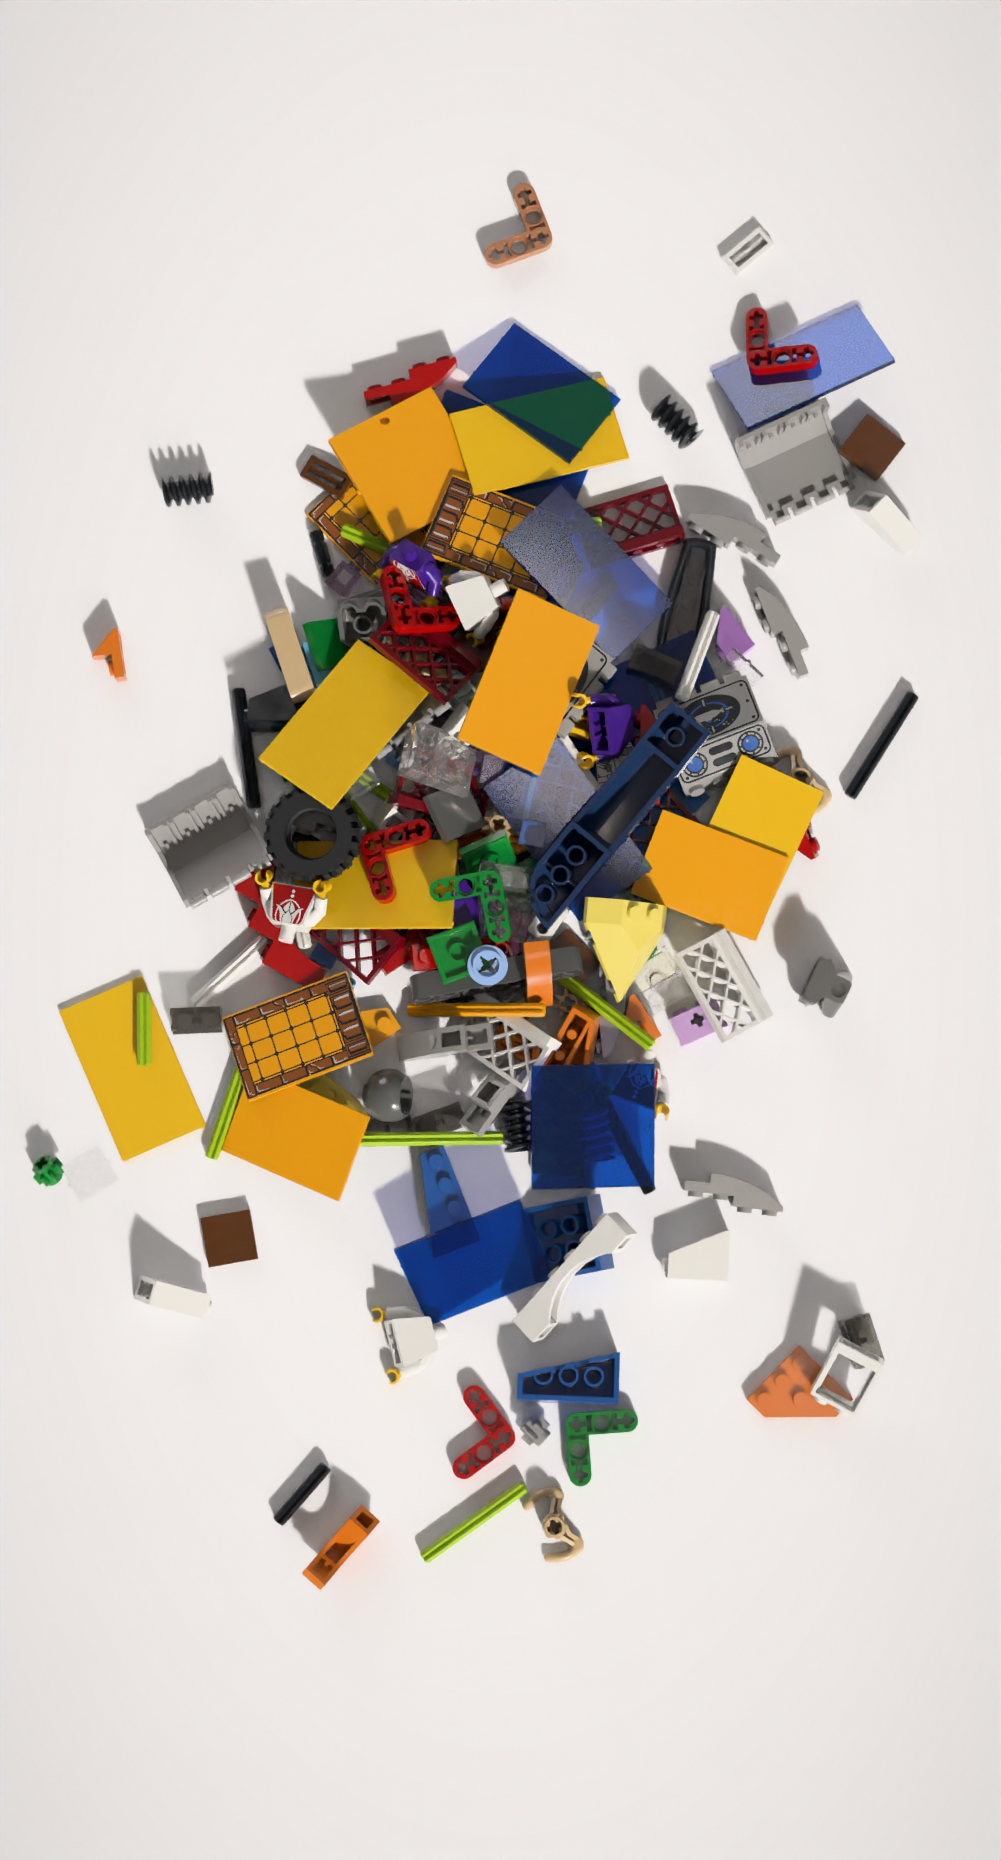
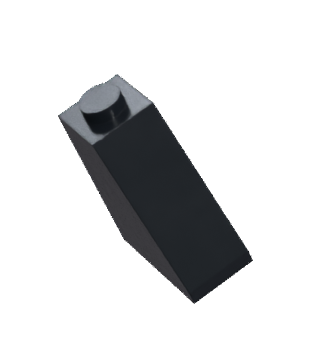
[244,684,308,732]

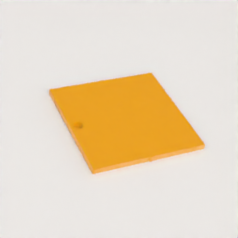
[328,387,469,545]

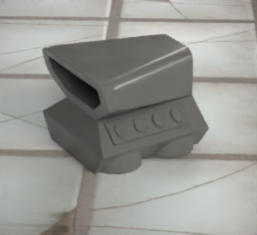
[336,588,390,647]
[798,956,853,1018]

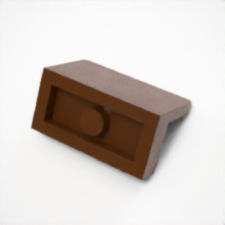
[549,929,600,982]

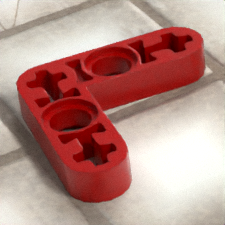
[745,307,819,375]
[379,565,461,634]
[360,818,432,904]
[452,1385,515,1479]

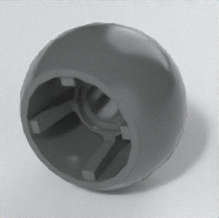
[362,1068,413,1123]

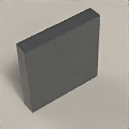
[422,781,487,843]

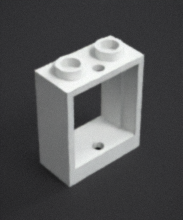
[810,1336,884,1417]

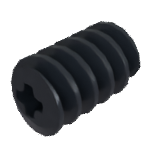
[651,394,704,449]
[162,471,214,508]
[500,1100,535,1153]

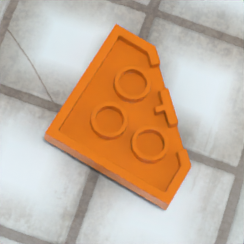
[746,1345,853,1418]

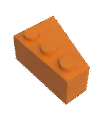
[539,1002,601,1096]

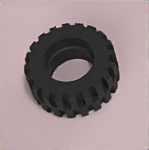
[264,788,363,882]

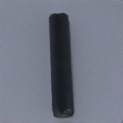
[273,1462,331,1526]

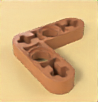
[485,183,553,269]

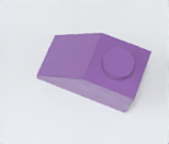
[715,606,755,666]

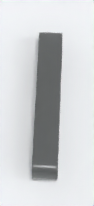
[409,946,584,1004]

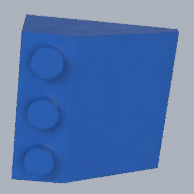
[521,1194,615,1283]

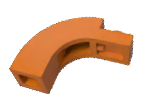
[522,940,553,1007]
[302,1504,380,1590]

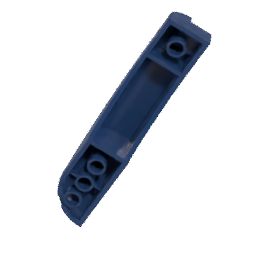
[530,701,712,930]

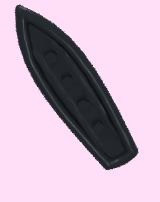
[656,538,717,698]

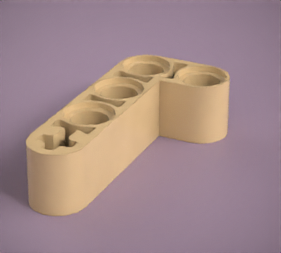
[263,606,315,704]

